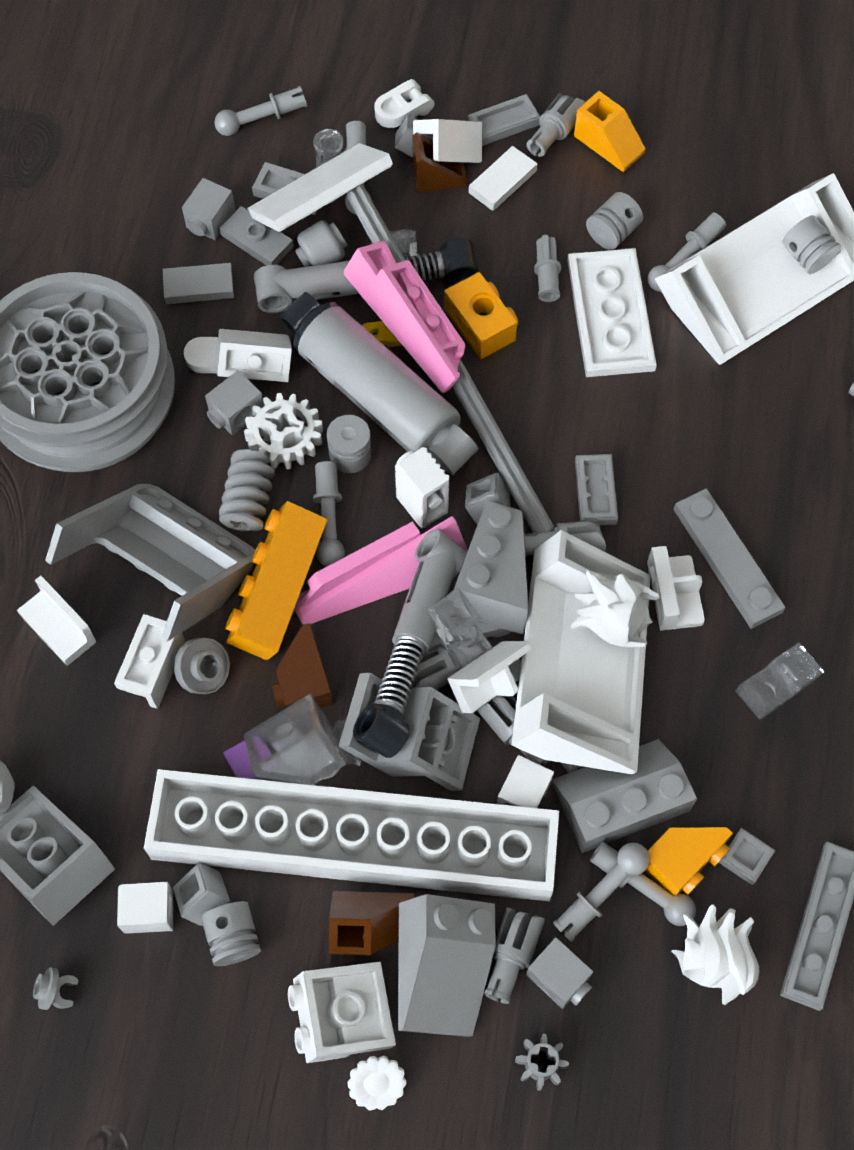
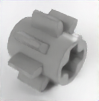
[515,1034,569,1091]

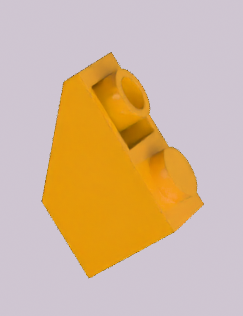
[574,91,646,172]
[644,827,733,896]

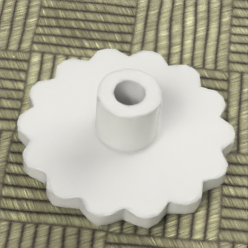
[347,1056,407,1111]

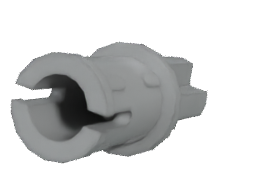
[534,235,561,302]

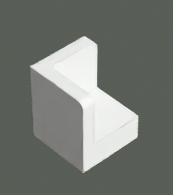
[497,755,554,808]
[117,882,173,933]

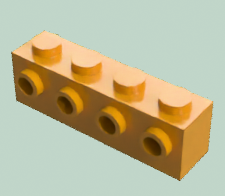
[225,501,328,660]

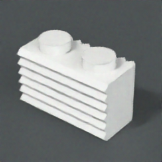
[395,447,449,528]

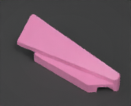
[344,240,465,393]
[294,516,468,625]

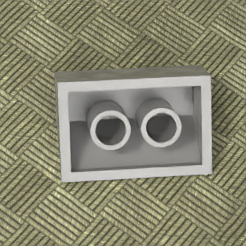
[552,739,697,853]

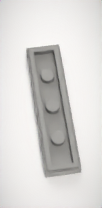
[780,842,854,1011]

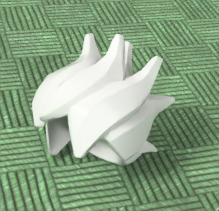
[571,571,659,647]
[671,904,760,1005]

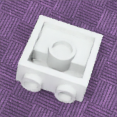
[288,962,396,1063]

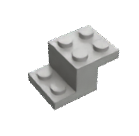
[338,673,480,791]

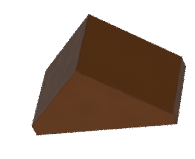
[412,132,468,193]

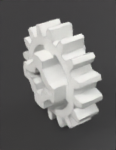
[244,393,323,469]

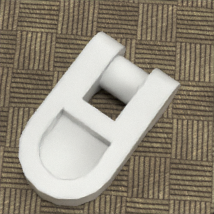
[375,79,435,128]

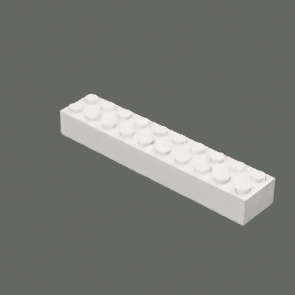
[144,769,559,902]

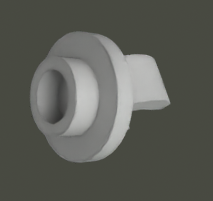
[33,967,78,1010]

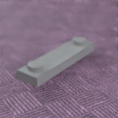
[673,488,786,629]

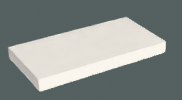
[248,143,393,232]
[567,248,656,377]

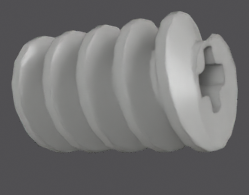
[219,449,275,531]

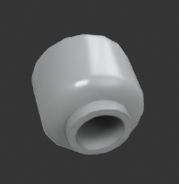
[295,220,348,267]

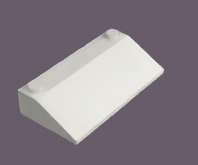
[655,173,854,364]
[511,530,651,774]

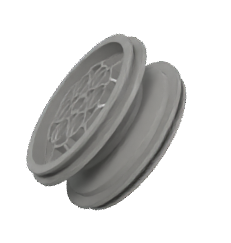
[0,272,175,472]

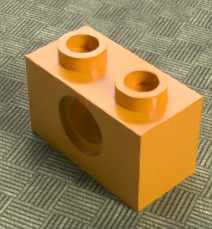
[444,272,518,360]

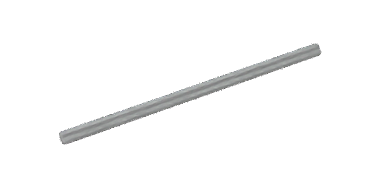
[347,185,554,533]

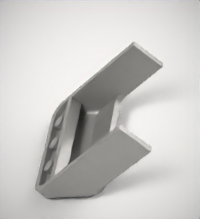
[45,484,255,642]

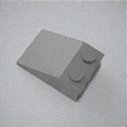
[0,786,115,926]
[398,894,496,1037]

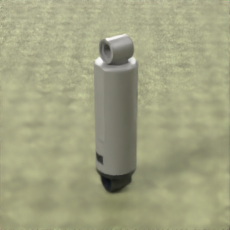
[280,292,479,475]

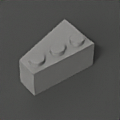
[451,500,528,635]

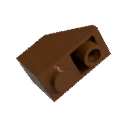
[329,891,414,955]

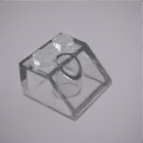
[244,694,347,785]

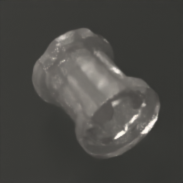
[313,129,343,167]

